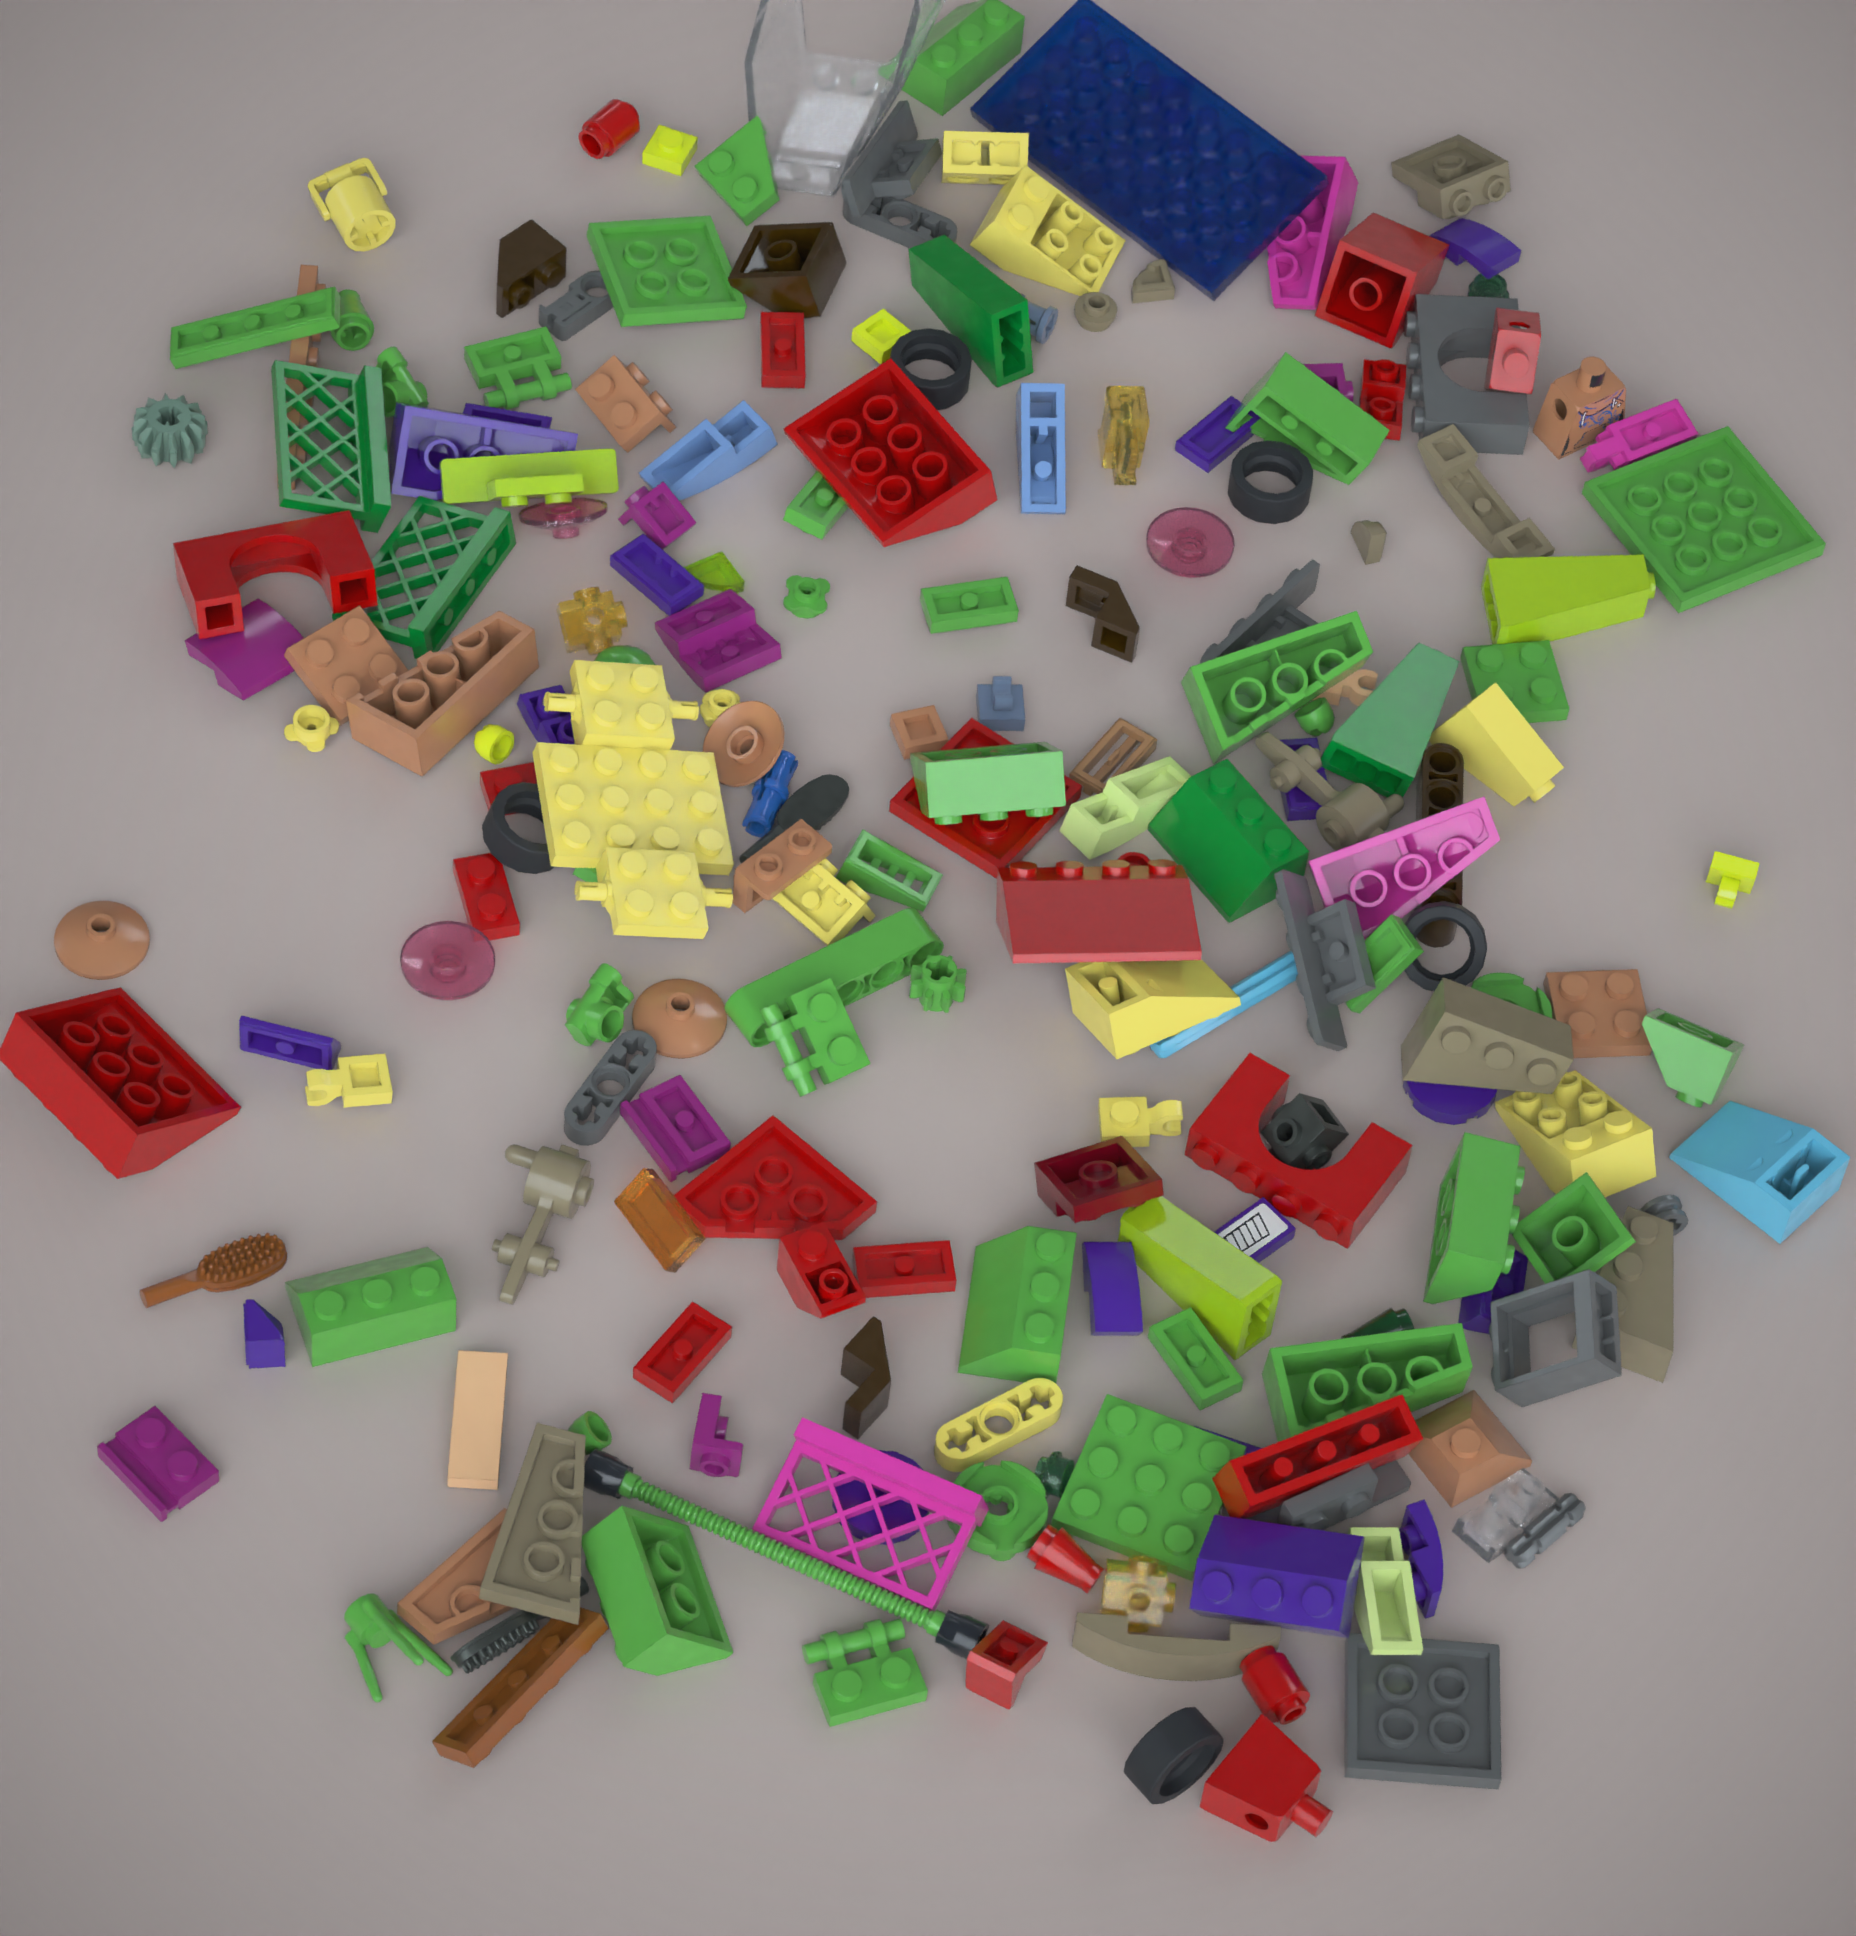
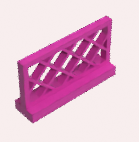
[752,1417,989,1611]

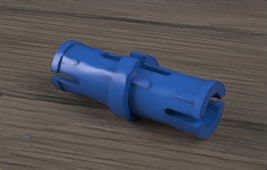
[742,750,799,837]

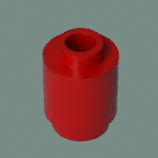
[578,99,640,159]
[1239,1645,1310,1725]

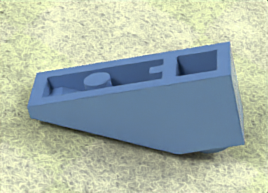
[1016,383,1066,514]

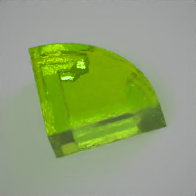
[684,551,745,593]

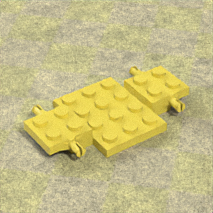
[533,660,734,939]

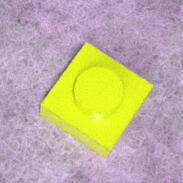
[642,125,698,176]
[851,309,911,364]

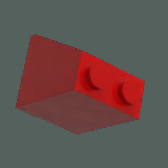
[1315,212,1449,349]

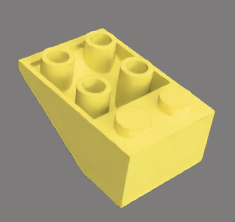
[970,165,1126,296]
[1065,959,1241,1059]
[1495,1070,1656,1197]

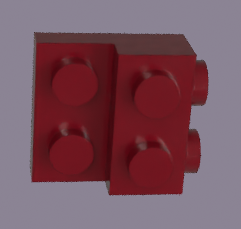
[1034,1136,1164,1223]

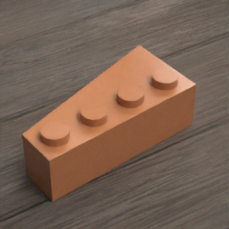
[346,611,539,777]

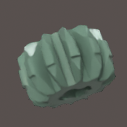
[132,393,208,468]

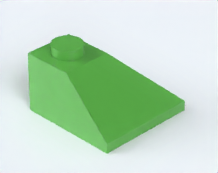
[1642,1008,1744,1108]
[1512,1172,1636,1284]

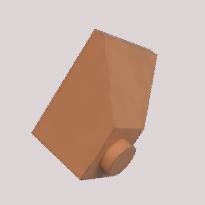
[1408,1390,1532,1508]

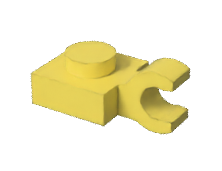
[305,1053,393,1108]
[1098,1097,1183,1147]

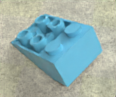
[1669,1101,1850,1244]

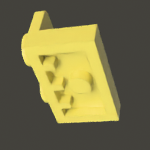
[772,858,876,946]

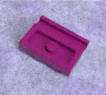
[620,1075,731,1182]
[97,1406,219,1523]

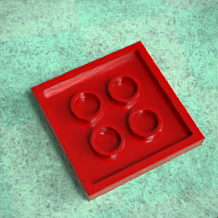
[889,718,1082,879]

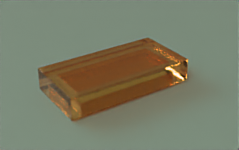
[614,1168,706,1273]

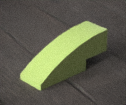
[1060,756,1191,860]
[1347,1527,1423,1655]

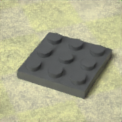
[1344,1633,1502,1790]

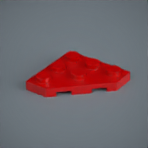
[670,1115,877,1240]

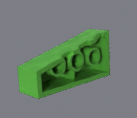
[1181,611,1373,765]
[1262,1323,1473,1442]

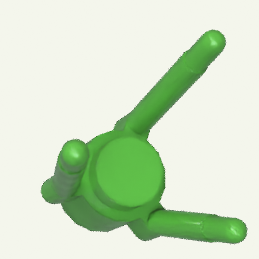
[344,1593,453,1702]

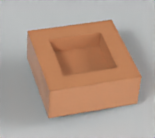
[890,705,949,760]

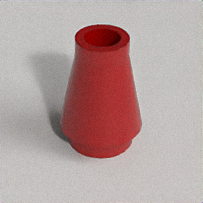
[1026,1524,1105,1594]

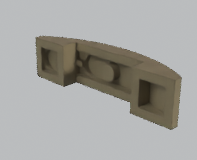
[1417,424,1555,558]
[1072,1612,1281,1681]

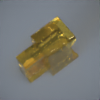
[1097,386,1150,485]

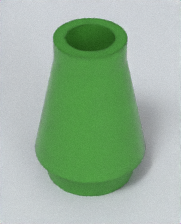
[331,289,374,351]

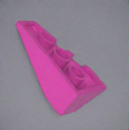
[1257,155,1358,310]
[1307,796,1500,940]

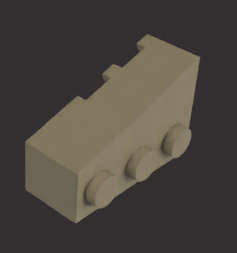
[1401,977,1574,1094]
[1571,1206,1674,1383]

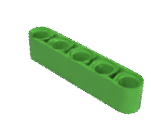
[724,908,944,1047]

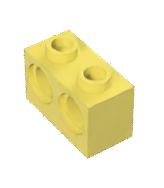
[941,131,1029,185]

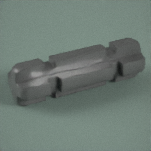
[1504,1493,1586,1569]

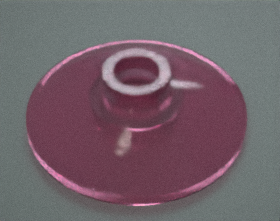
[519,498,608,539]
[1146,507,1234,578]
[400,921,495,1000]

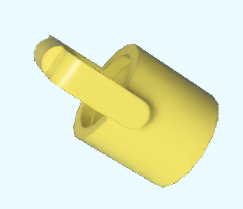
[308,158,396,251]

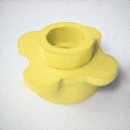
[284,705,339,752]

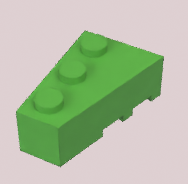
[1225,352,1390,485]

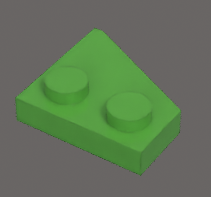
[694,115,780,226]

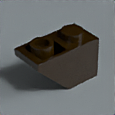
[496,219,567,318]

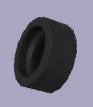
[890,328,972,410]
[1228,440,1313,524]
[482,782,554,874]
[1404,901,1487,992]
[1124,1707,1224,1804]

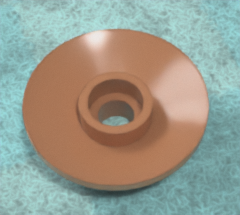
[703,701,785,787]
[54,901,150,980]
[632,979,727,1059]

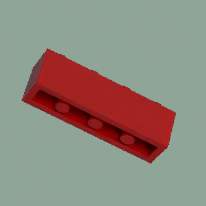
[1212,1394,1423,1519]

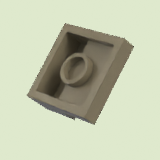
[1391,134,1511,220]

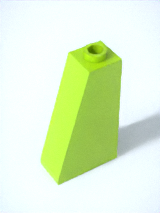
[1481,555,1655,645]
[1117,1196,1282,1360]

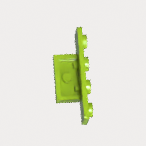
[440,448,619,508]

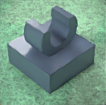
[976,676,1025,731]

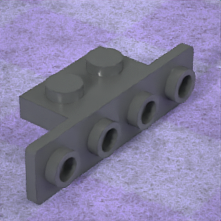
[841,101,942,217]
[1200,559,1320,663]
[1274,869,1376,1051]
[1247,1460,1411,1530]

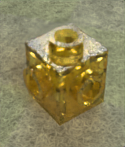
[556,587,628,655]
[1100,1555,1176,1632]

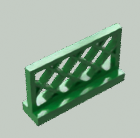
[271,360,391,533]
[332,496,516,659]

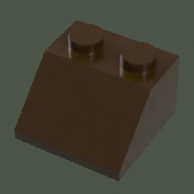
[728,222,847,319]

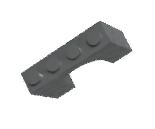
[1404,294,1530,455]

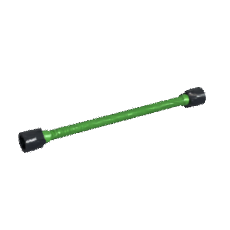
[584,1448,989,1659]

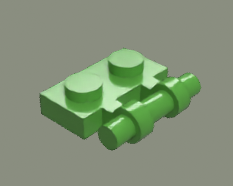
[464,327,572,410]
[760,977,871,1097]
[802,1619,928,1727]

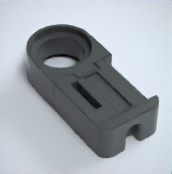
[539,271,613,341]

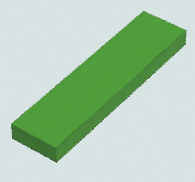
[170,286,340,369]

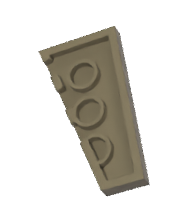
[479,1423,586,1625]

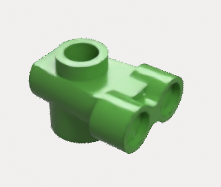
[376,346,429,417]
[565,963,634,1046]

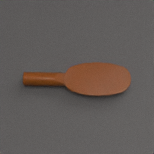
[140,1233,287,1308]

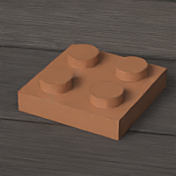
[284,606,409,726]
[1543,969,1652,1058]

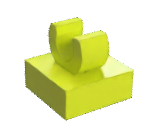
[1706,851,1760,909]

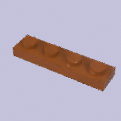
[432,1607,609,1768]

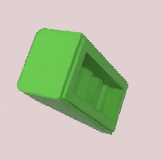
[835,829,943,911]

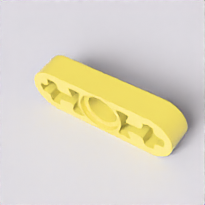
[934,1378,1063,1472]

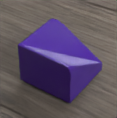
[243,1299,285,1369]

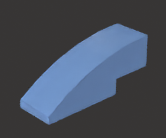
[639,400,778,501]

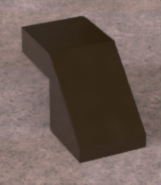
[1065,565,1140,663]
[841,1316,891,1439]

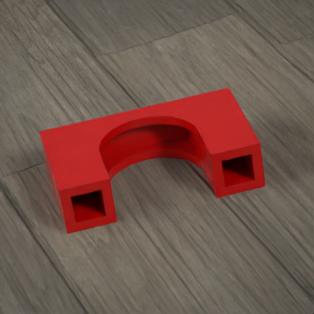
[173,510,378,640]
[1185,1053,1413,1249]

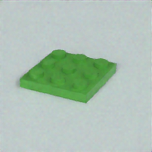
[586,216,747,327]
[1051,1394,1246,1581]

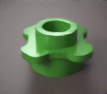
[783,575,830,619]

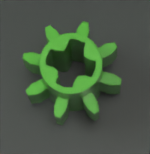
[909,954,967,1013]

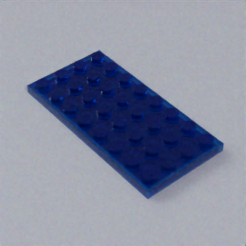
[970,0,1329,301]

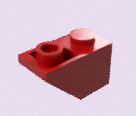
[777,1222,866,1319]

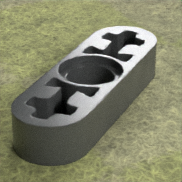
[843,196,957,248]
[564,1030,657,1146]

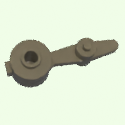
[1255,732,1404,850]
[492,1144,594,1305]

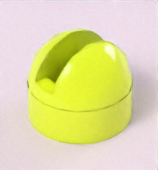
[474,724,515,764]

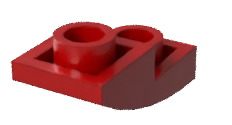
[1359,359,1406,441]

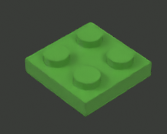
[1460,640,1569,723]

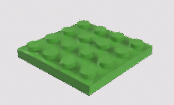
[1582,426,1826,613]

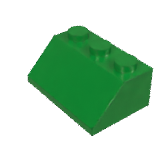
[1147,759,1309,923]

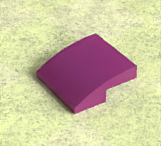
[655,589,782,693]
[185,598,304,701]

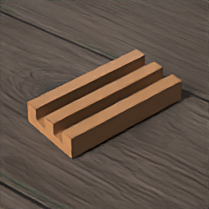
[1069,718,1157,796]

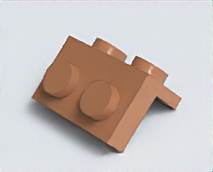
[575,355,676,453]
[732,819,832,913]

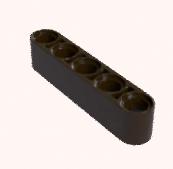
[1414,743,1464,948]

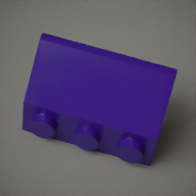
[1189,1515,1365,1638]

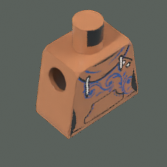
[1533,356,1626,460]

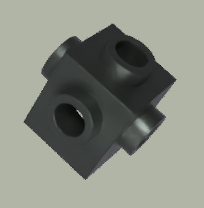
[1261,1093,1349,1170]

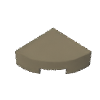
[1131,258,1175,304]
[1351,520,1387,565]

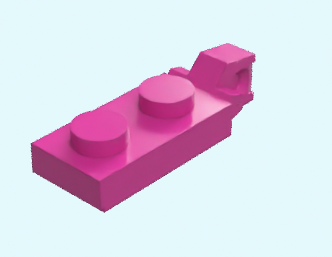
[1580,399,1699,473]

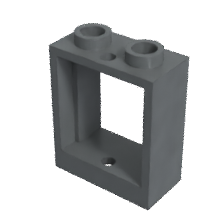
[1489,1269,1622,1407]

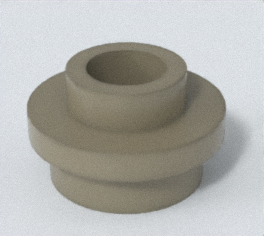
[1074,292,1117,332]

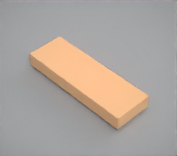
[447,1350,508,1490]

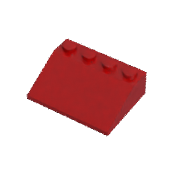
[783,358,997,547]
[996,859,1202,964]
[0,987,241,1179]

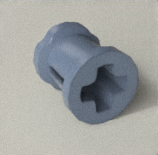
[1020,293,1058,344]

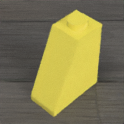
[1429,682,1564,807]

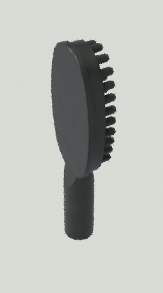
[739,774,849,864]
[450,1576,589,1674]

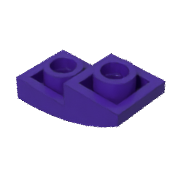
[1430,218,1521,279]
[517,685,575,744]
[1082,1242,1143,1336]
[1399,1499,1443,1619]

